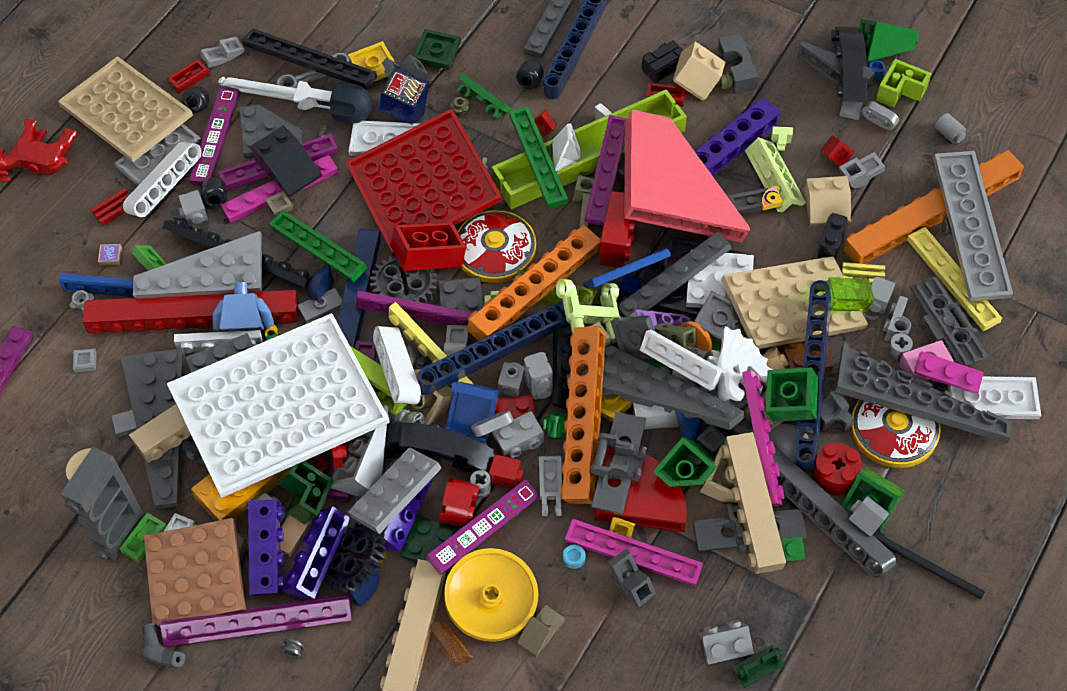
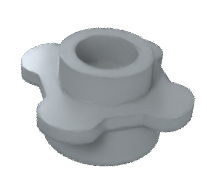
[70,290,94,311]

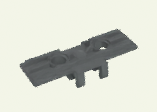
[910,276,989,367]
[589,412,647,515]
[693,504,807,554]

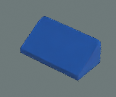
[675,411,703,442]

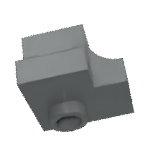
[820,390,854,433]

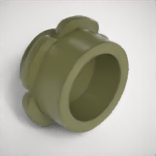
[717,71,733,91]
[450,97,469,115]

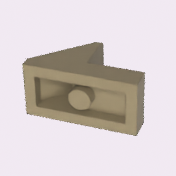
[518,605,565,657]

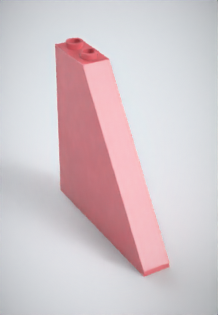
[624,110,750,243]

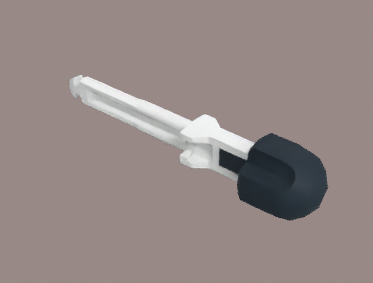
[218,77,372,124]

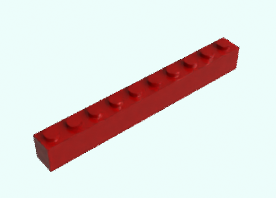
[82,290,299,334]

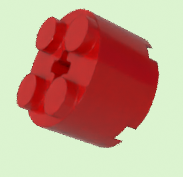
[813,443,862,496]
[439,478,479,528]

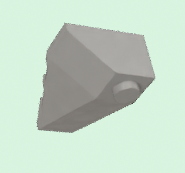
[330,404,388,497]

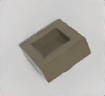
[265,191,294,217]

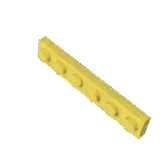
[907,227,1002,332]
[388,302,473,386]

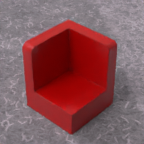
[533,109,557,138]
[820,135,855,166]

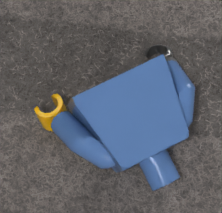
[213,282,278,337]

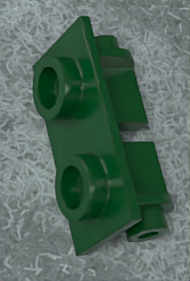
[732,645,785,688]

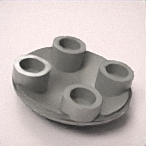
[768,424,809,465]

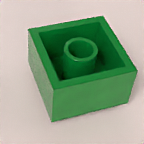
[766,367,818,421]

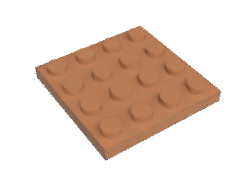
[144,518,246,628]

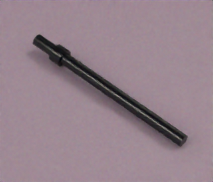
[873,530,985,599]

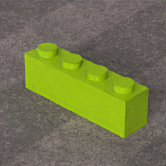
[350,346,407,415]

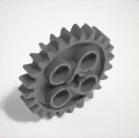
[370,256,438,304]

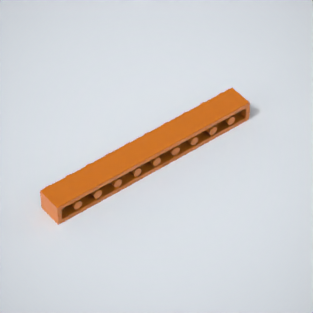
[843,150,1024,264]

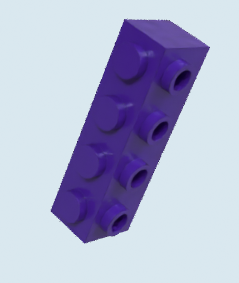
[382,477,434,551]
[248,499,285,595]
[282,506,350,601]

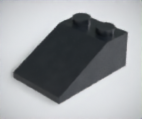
[251,125,322,197]

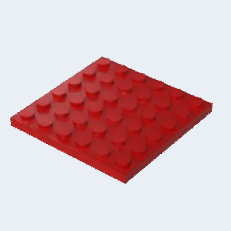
[346,108,503,256]

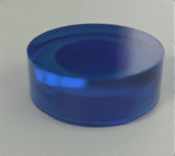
[621,276,642,297]

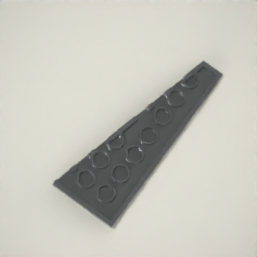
[835,342,1011,443]
[566,344,744,430]
[121,348,185,509]

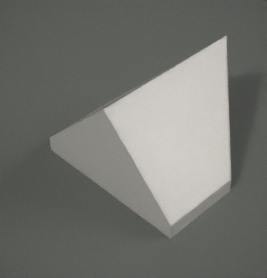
[552,123,581,171]

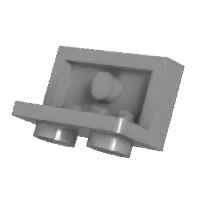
[492,411,544,459]
[698,620,754,665]

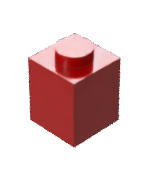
[489,454,524,489]

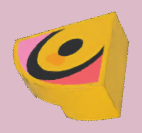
[762,186,783,211]

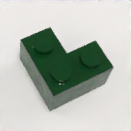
[276,461,334,525]

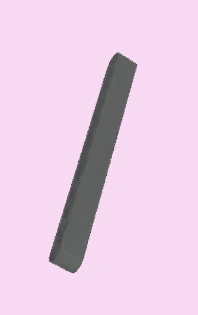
[709,417,896,578]

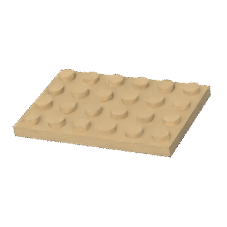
[58,56,193,162]
[721,257,868,349]

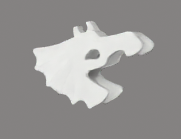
[707,327,773,407]

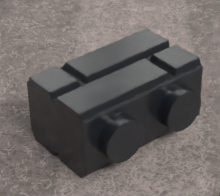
[642,40,683,83]

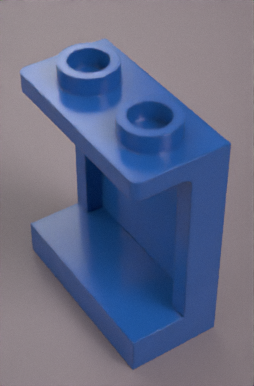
[445,381,499,443]

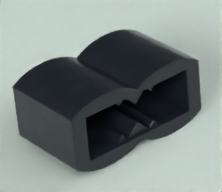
[817,213,848,260]

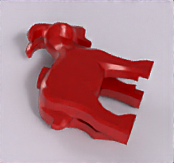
[0,118,78,183]

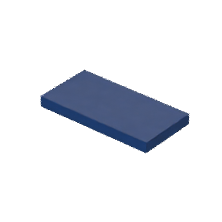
[583,249,671,291]

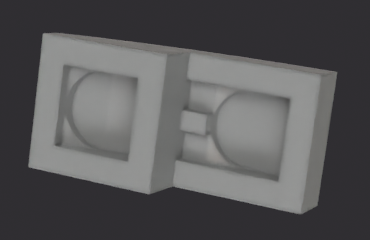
[200,37,245,68]

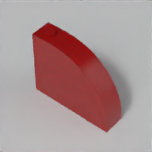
[594,447,687,532]

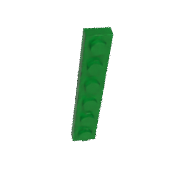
[509,106,568,209]
[269,210,368,283]

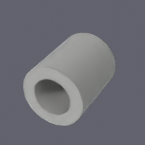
[935,113,966,144]

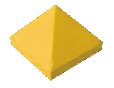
[609,516,635,538]

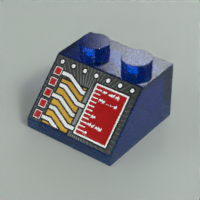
[379,67,429,124]

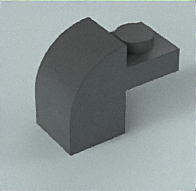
[382,54,428,81]
[608,549,656,607]

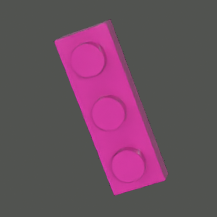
[914,352,984,394]

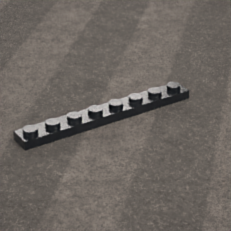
[242,28,378,90]
[163,218,312,287]

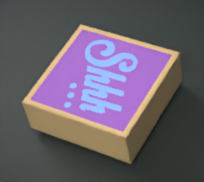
[98,244,122,266]

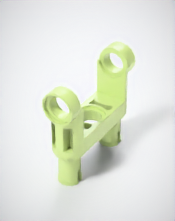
[556,279,620,343]

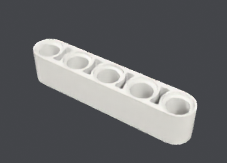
[123,142,202,217]
[373,326,421,404]

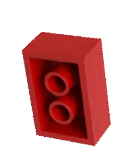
[600,191,638,268]
[390,222,466,271]

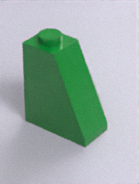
[859,19,919,61]
[653,437,717,487]

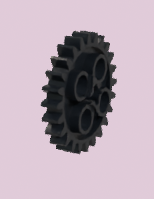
[324,523,387,594]

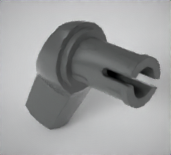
[140,623,186,667]

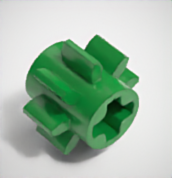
[542,412,567,438]

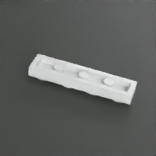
[174,330,263,353]
[640,330,722,391]

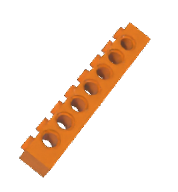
[467,225,601,341]
[560,326,606,504]

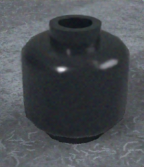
[516,60,544,89]
[181,86,210,113]
[201,177,227,207]

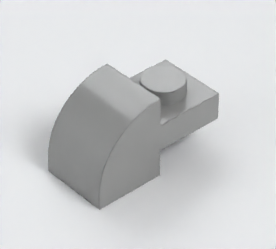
[839,152,885,188]

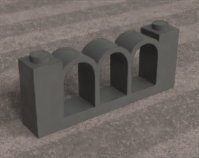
[60,447,145,561]

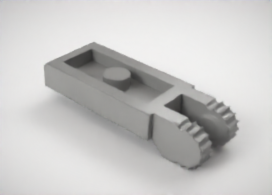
[539,456,563,516]

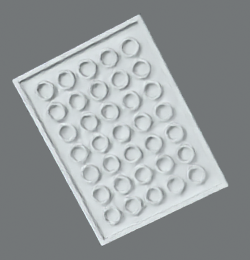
[167,313,389,498]

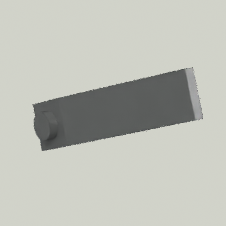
[798,42,875,89]

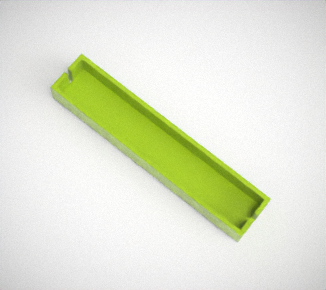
[492,90,687,210]

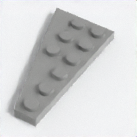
[133,231,262,299]

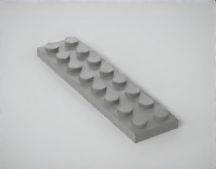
[933,151,1013,302]

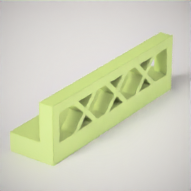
[745,138,806,213]

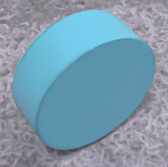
[563,544,586,569]

